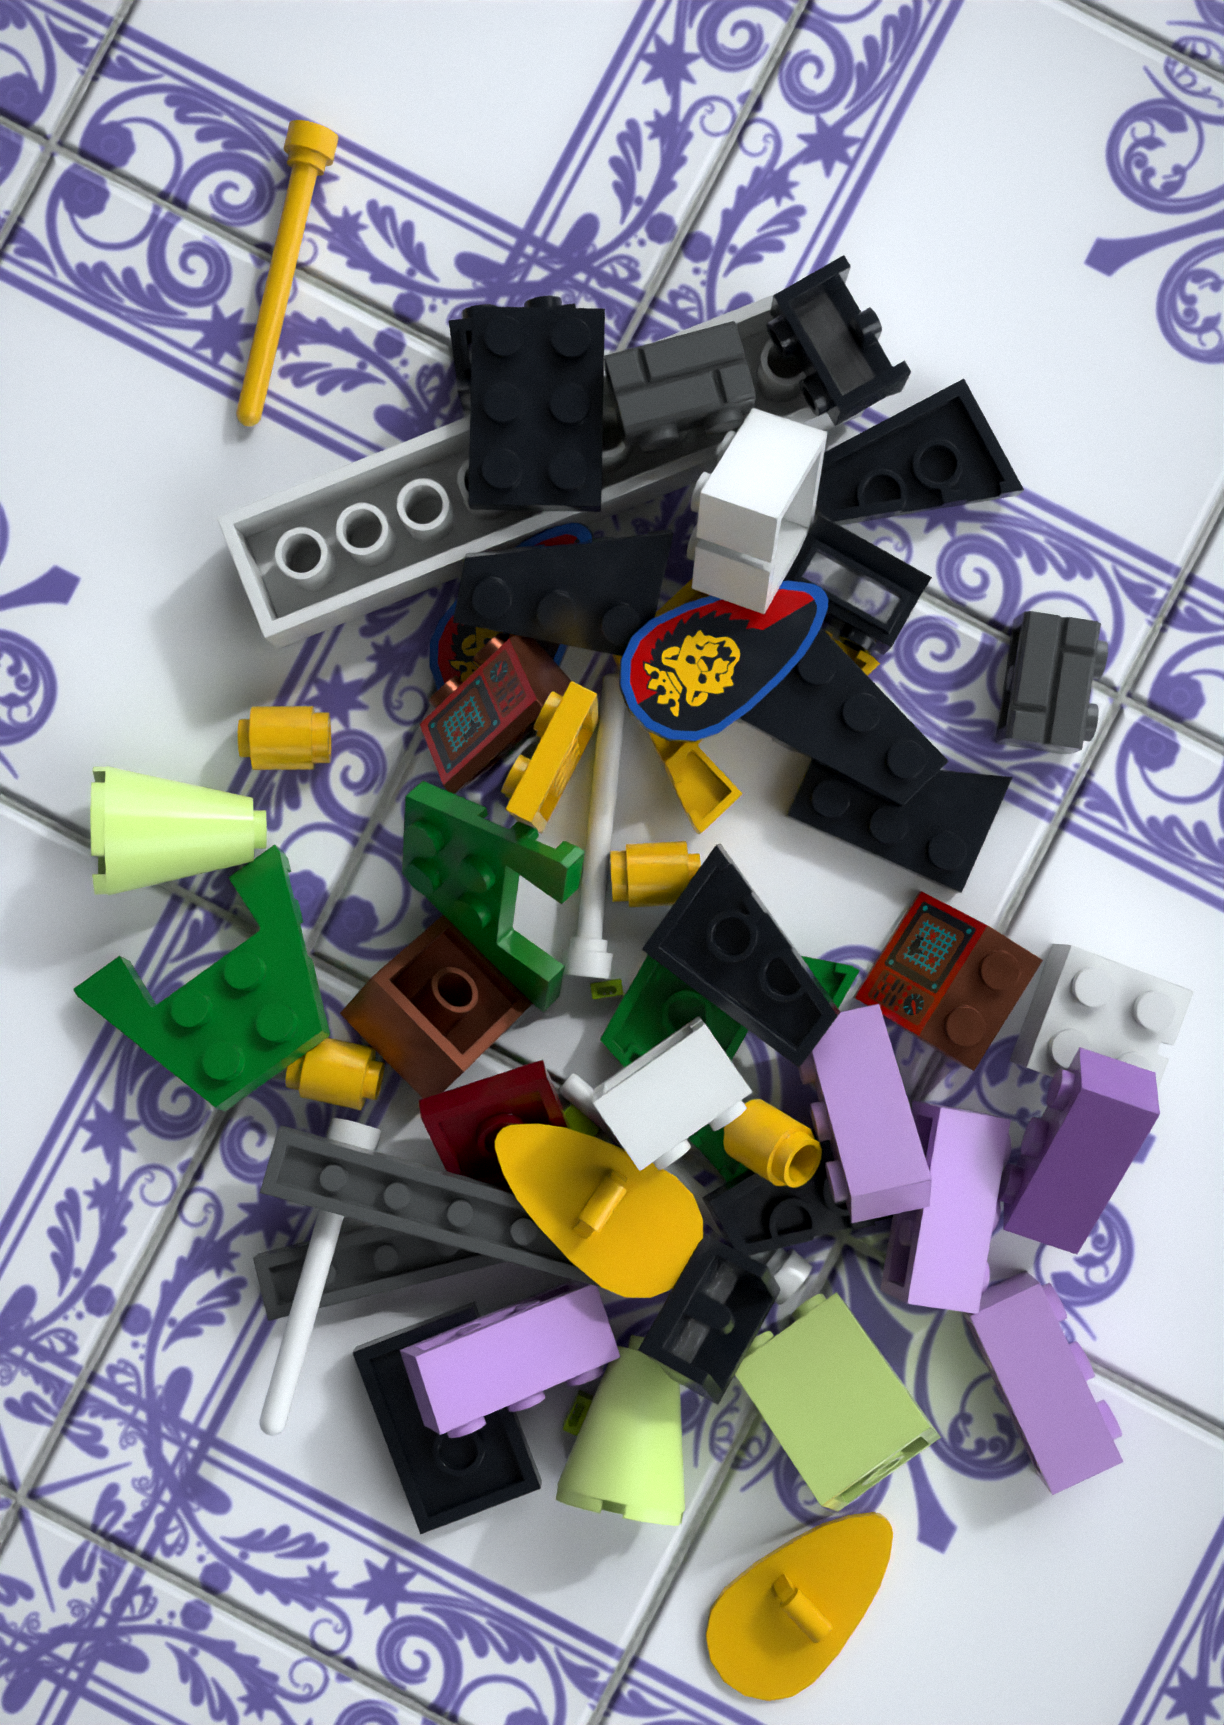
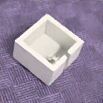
[687,408,827,614]
[1010,943,1194,1091]
[592,1016,752,1171]

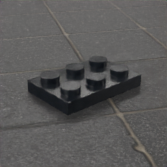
[468,306,605,512]
[352,1301,542,1535]

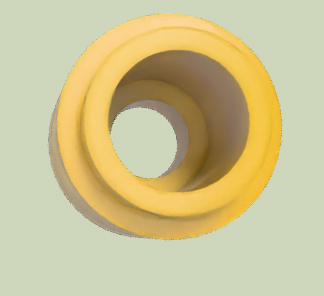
[238,706,332,770]
[610,841,701,908]
[285,1038,385,1110]
[723,1099,822,1188]

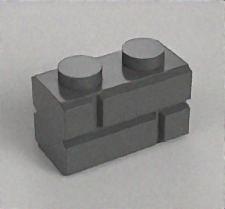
[604,321,756,452]
[995,611,1108,754]

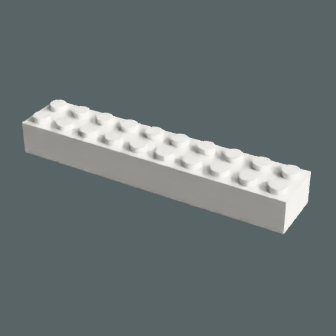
[216,294,864,649]

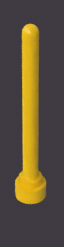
[236,120,339,427]

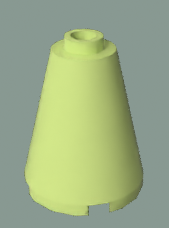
[90,766,267,895]
[556,1335,685,1526]

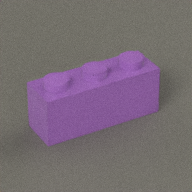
[997,1047,1160,1255]

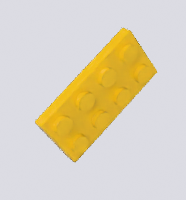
[501,681,599,834]

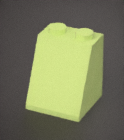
[735,1292,941,1512]

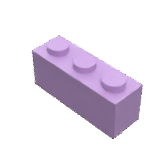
[798,1004,932,1223]
[880,1100,1011,1314]
[962,1270,1123,1495]
[400,1280,620,1438]

